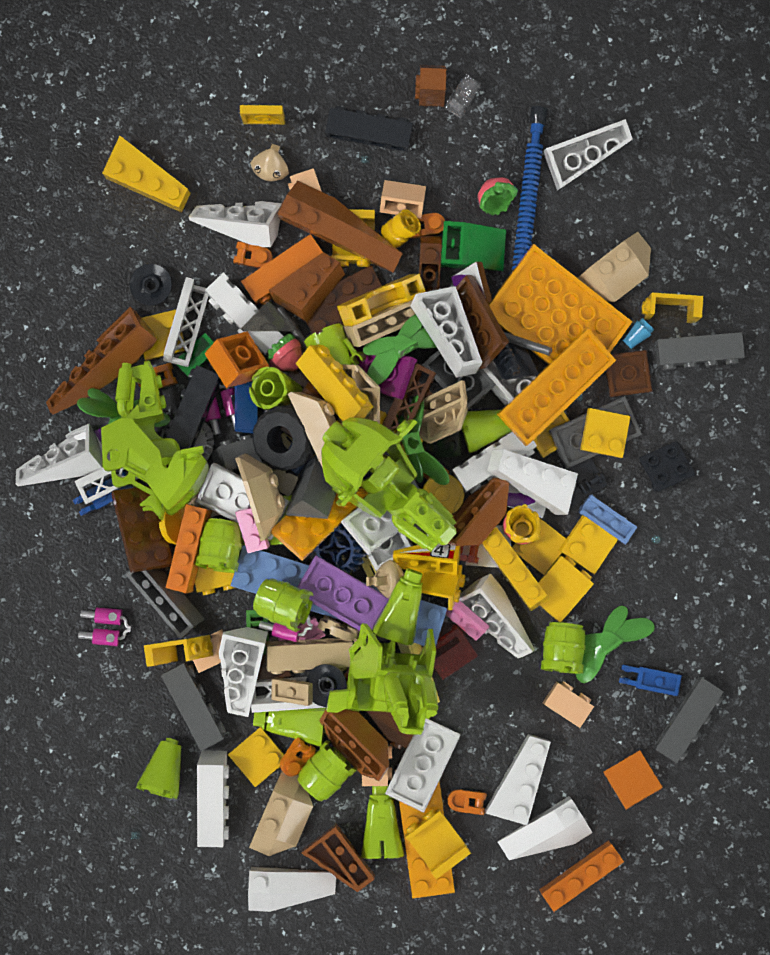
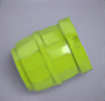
[195,518,242,573]
[253,578,313,632]
[541,622,586,674]
[297,740,357,801]

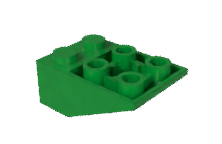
[440,221,506,272]

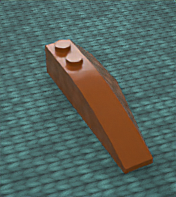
[278,180,402,273]
[46,306,157,414]

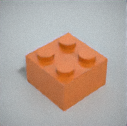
[205,331,269,389]

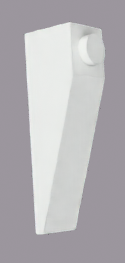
[189,201,282,247]
[16,424,102,486]
[459,574,535,658]
[219,627,268,717]
[497,796,592,860]

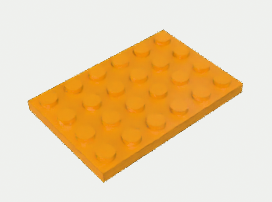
[489,244,632,364]

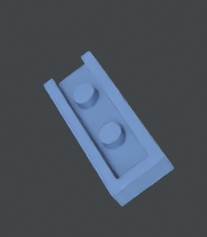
[578,495,637,545]

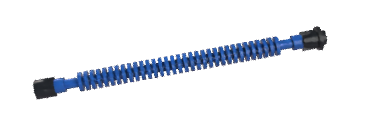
[506,106,548,333]

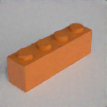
[241,234,323,305]
[166,504,212,593]
[539,840,624,912]

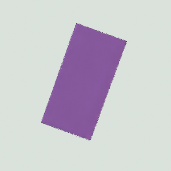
[297,556,389,631]

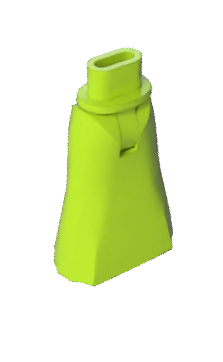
[373,568,423,645]
[253,707,327,747]
[361,785,404,859]

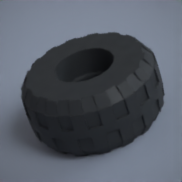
[252,405,315,471]

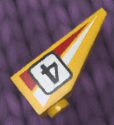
[393,543,460,575]

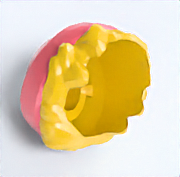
[503,504,541,545]

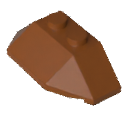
[448,477,509,546]
[319,709,389,781]

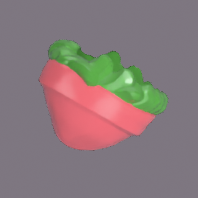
[478,177,518,215]
[267,334,302,371]

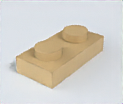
[271,677,313,706]

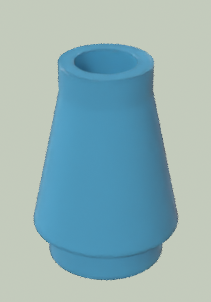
[623,318,654,349]

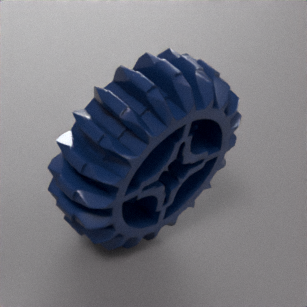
[313,523,367,575]

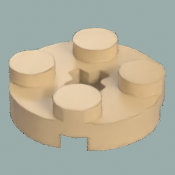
[317,615,359,642]

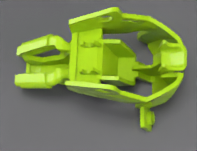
[101,361,209,520]
[321,418,457,552]
[326,623,438,735]

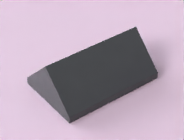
[422,350,496,410]
[286,455,336,519]

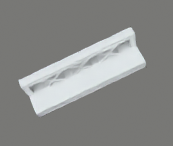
[163,277,209,367]
[75,467,139,504]
[251,677,329,713]

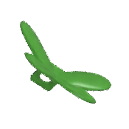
[363,315,436,385]
[77,388,170,427]
[399,395,450,485]
[576,606,654,683]

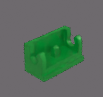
[178,333,214,376]

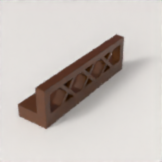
[382,363,437,446]

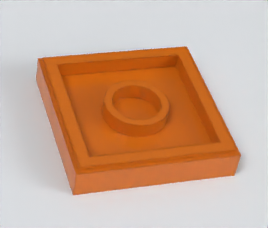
[603,750,663,810]

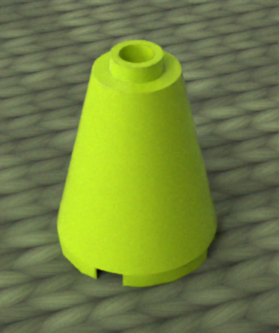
[304,323,352,365]
[249,367,303,410]
[461,410,512,453]
[136,738,182,799]

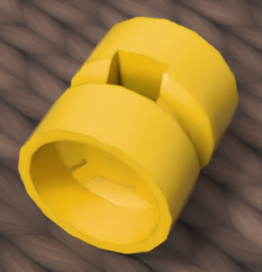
[381,209,421,248]

